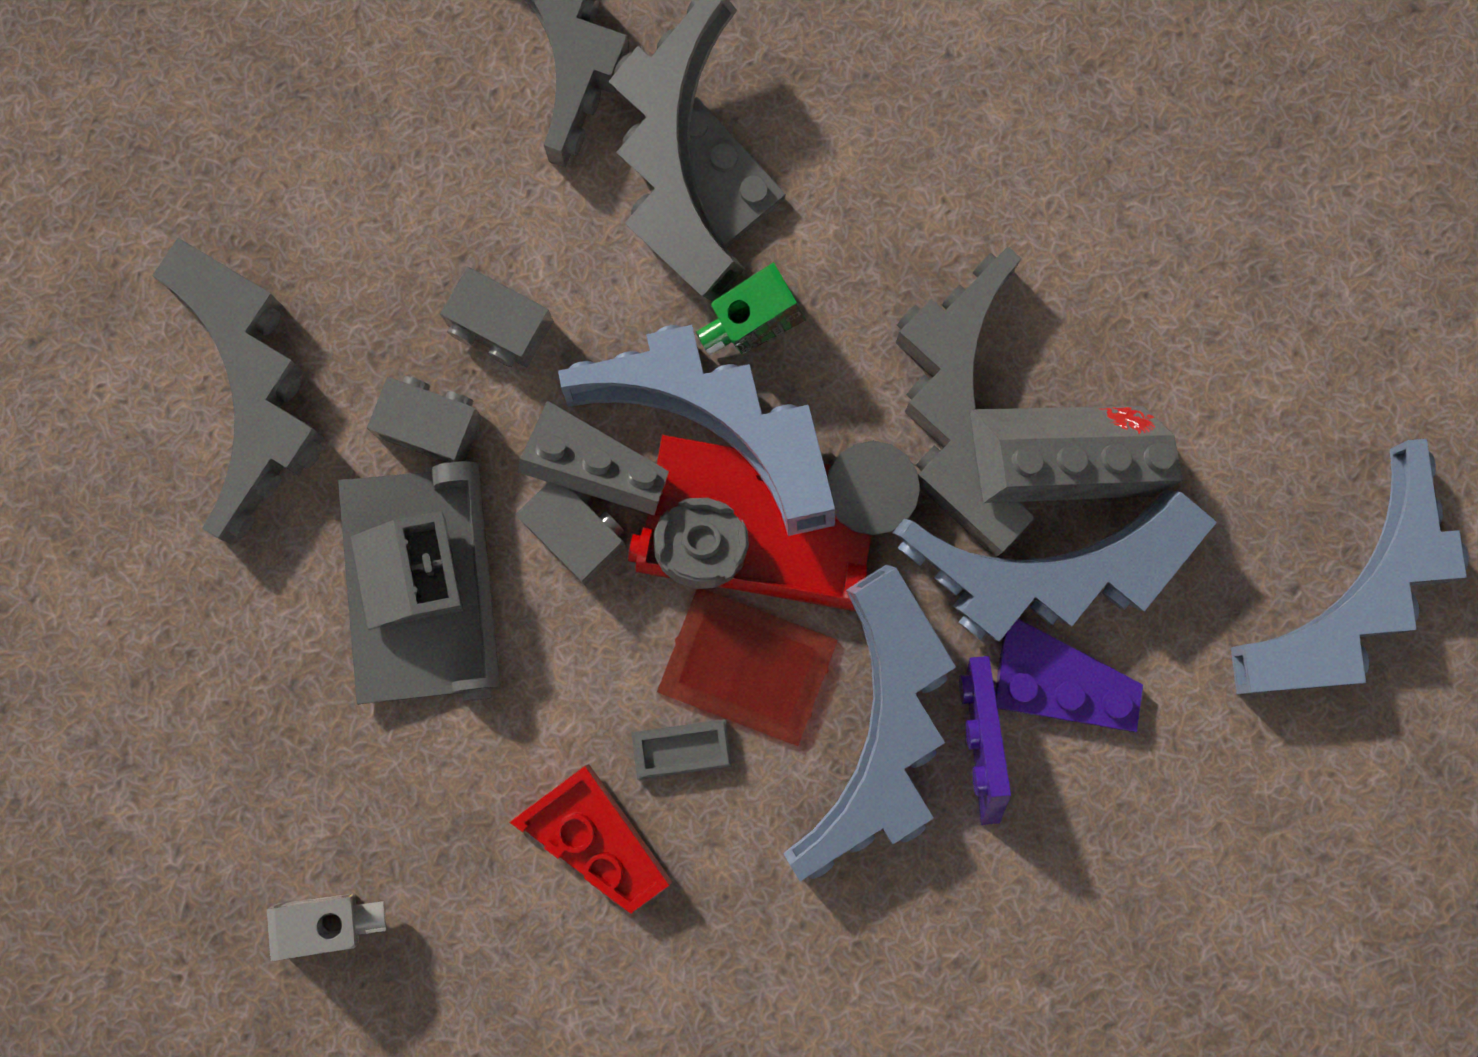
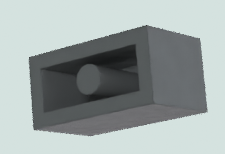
[440,266,554,368]
[367,375,482,463]
[515,482,626,586]

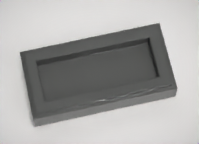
[631,719,732,780]

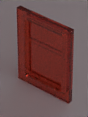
[657,588,838,746]

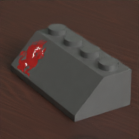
[970,406,1183,503]

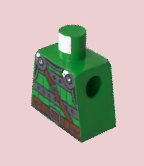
[696,262,806,356]

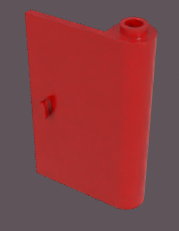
[628,435,871,612]

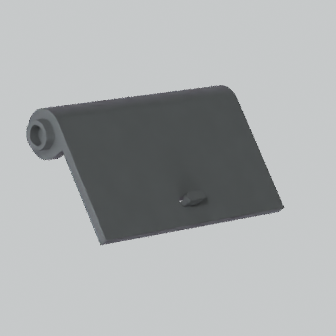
[338,461,500,705]

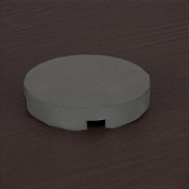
[827,440,920,535]
[654,498,749,589]

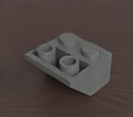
[351,511,464,630]

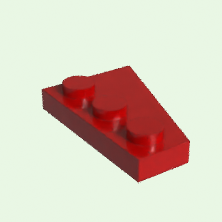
[509,764,672,914]

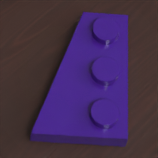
[995,619,1143,732]
[959,656,1011,825]

